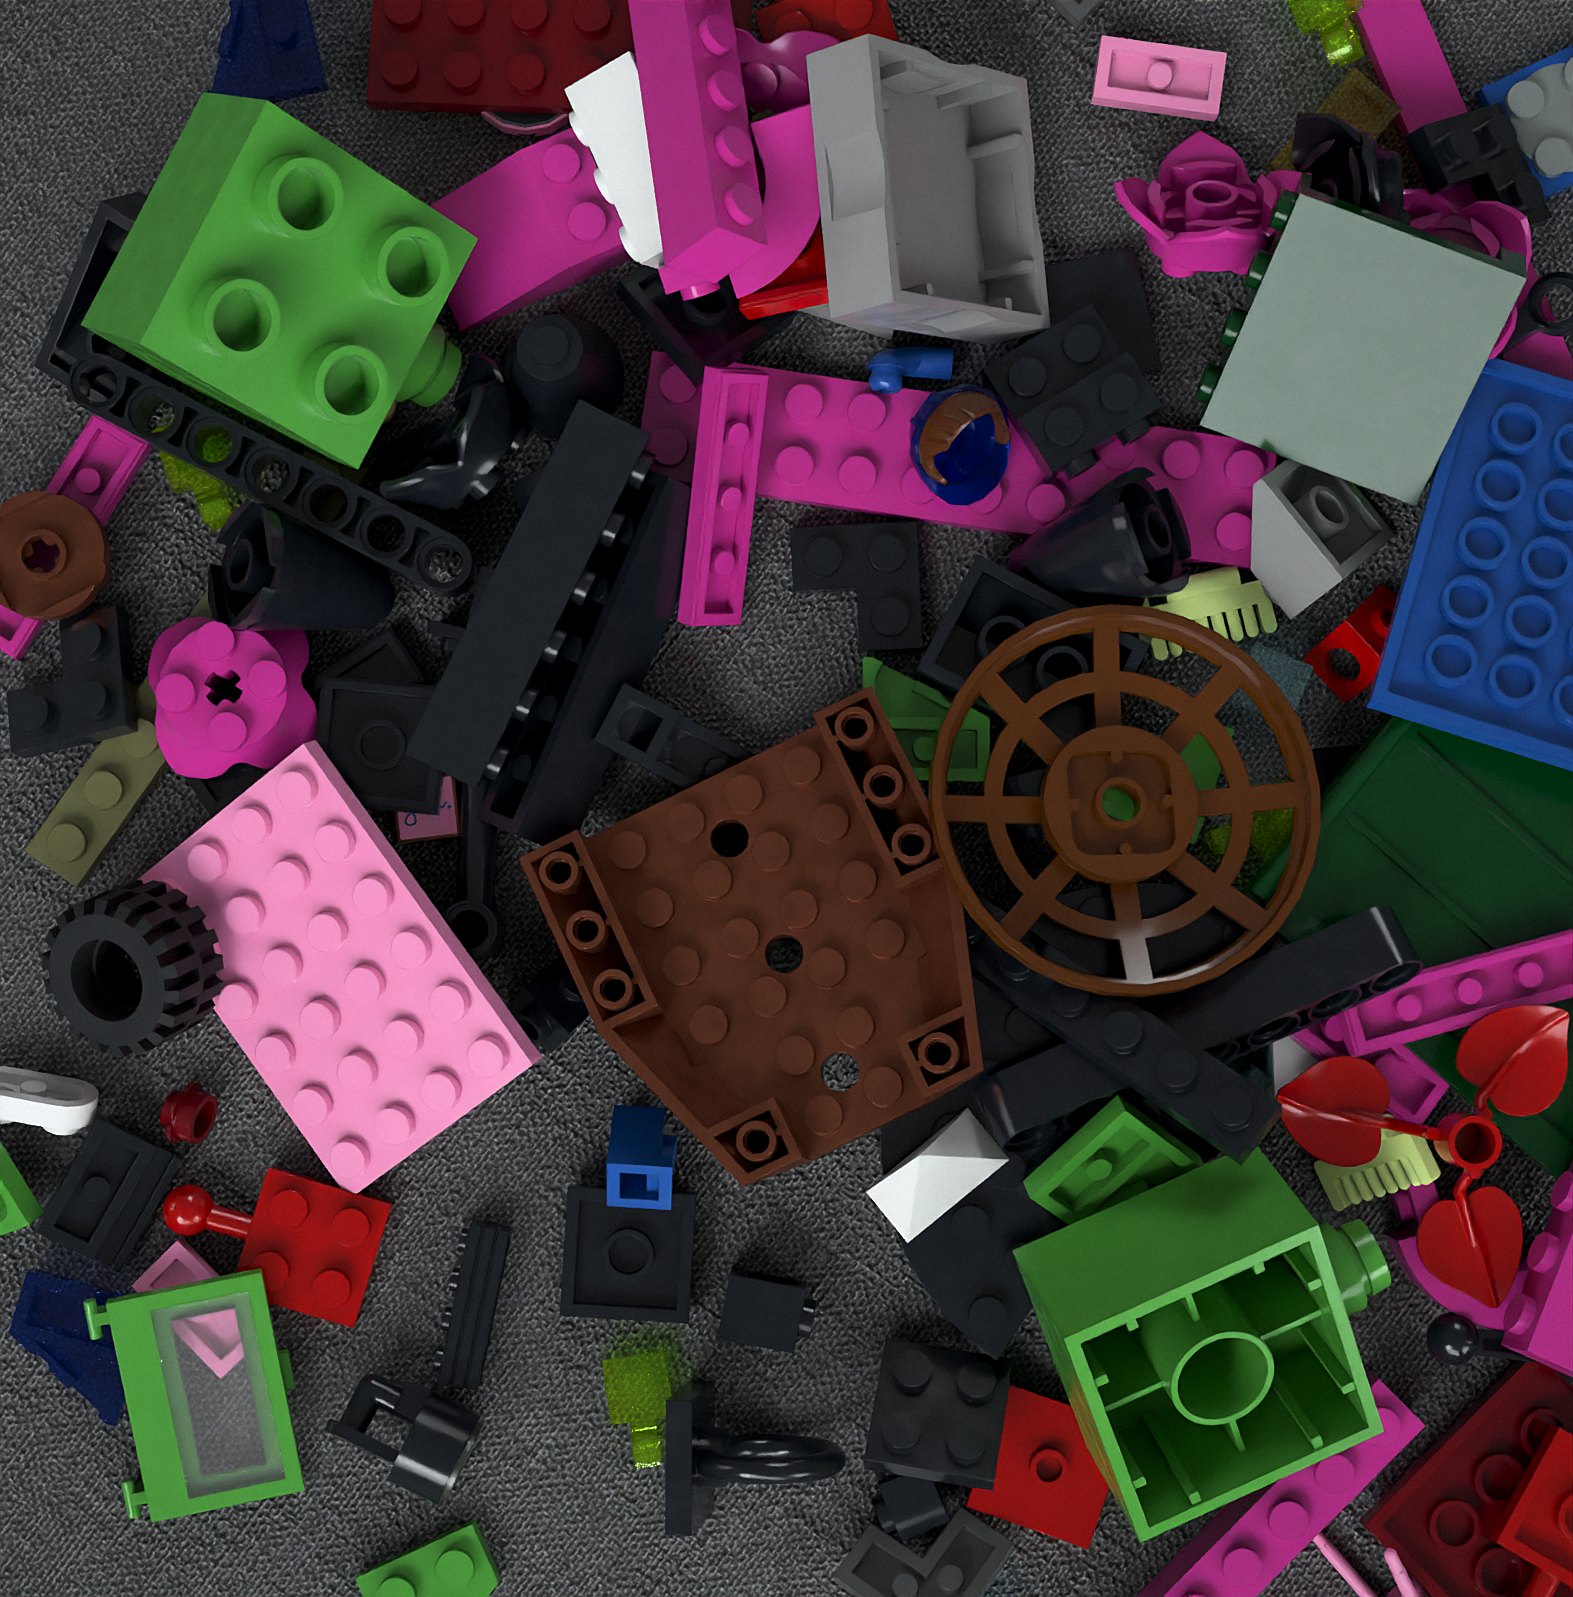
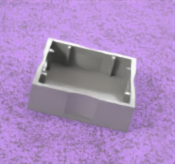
[806,33,1051,345]

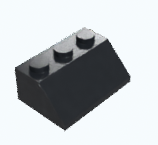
[914,554,1150,745]

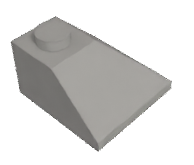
[1250,459,1395,620]

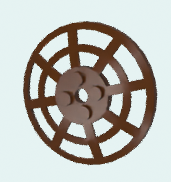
[928,604,1321,997]

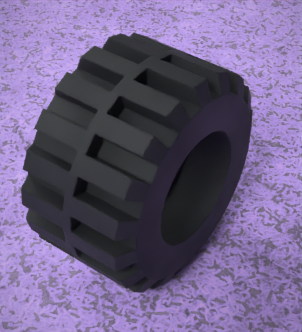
[42,879,224,1057]

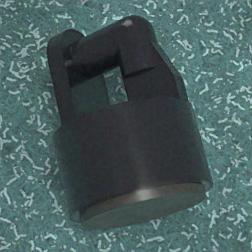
[324,1374,484,1505]

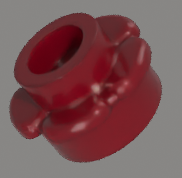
[160,1082,218,1144]

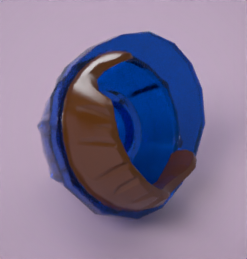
[909,383,1011,505]

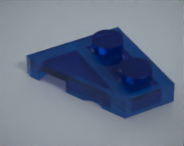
[207,0,329,103]
[9,1268,127,1427]

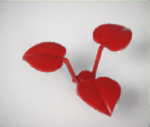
[1275,1005,1570,1308]

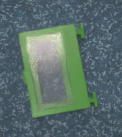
[83,1268,305,1523]

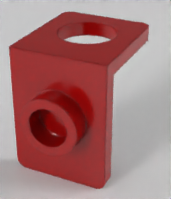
[1304,585,1397,703]

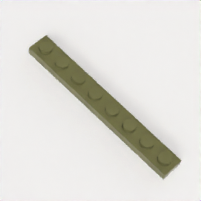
[25,450,371,888]

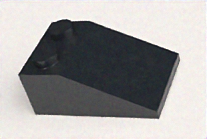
[34,191,176,424]

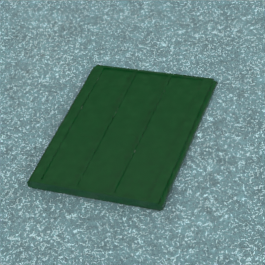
[1241,714,1573,1180]

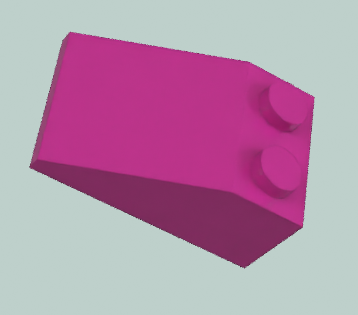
[430,127,633,334]

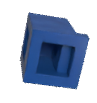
[607,1105,677,1210]

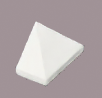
[866,1108,1010,1243]

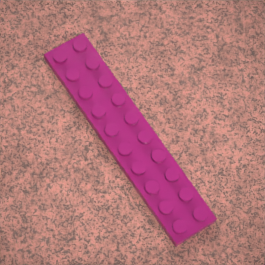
[640,350,1277,572]

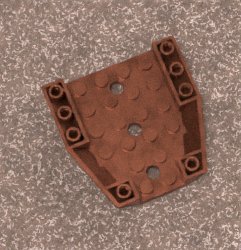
[519,686,984,1187]

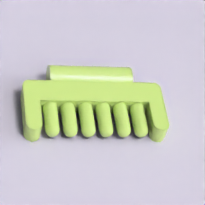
[1149,566,1277,661]
[1314,1114,1441,1211]

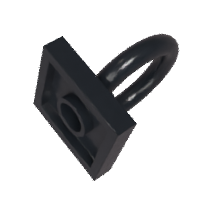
[665,1380,847,1536]

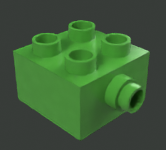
[81,92,478,469]
[1012,1146,1392,1543]

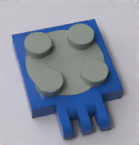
[1475,45,1573,200]

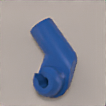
[867,345,954,394]

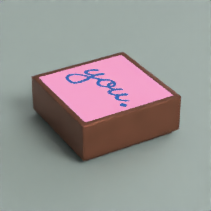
[394,774,461,844]

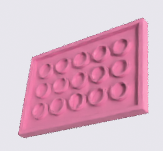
[137,740,543,1194]

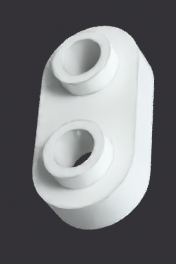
[0,1066,98,1135]

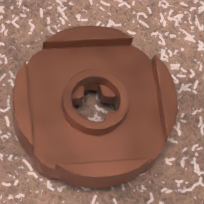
[0,491,112,621]

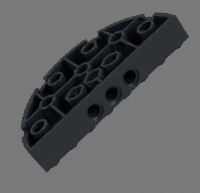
[879,883,1280,1361]

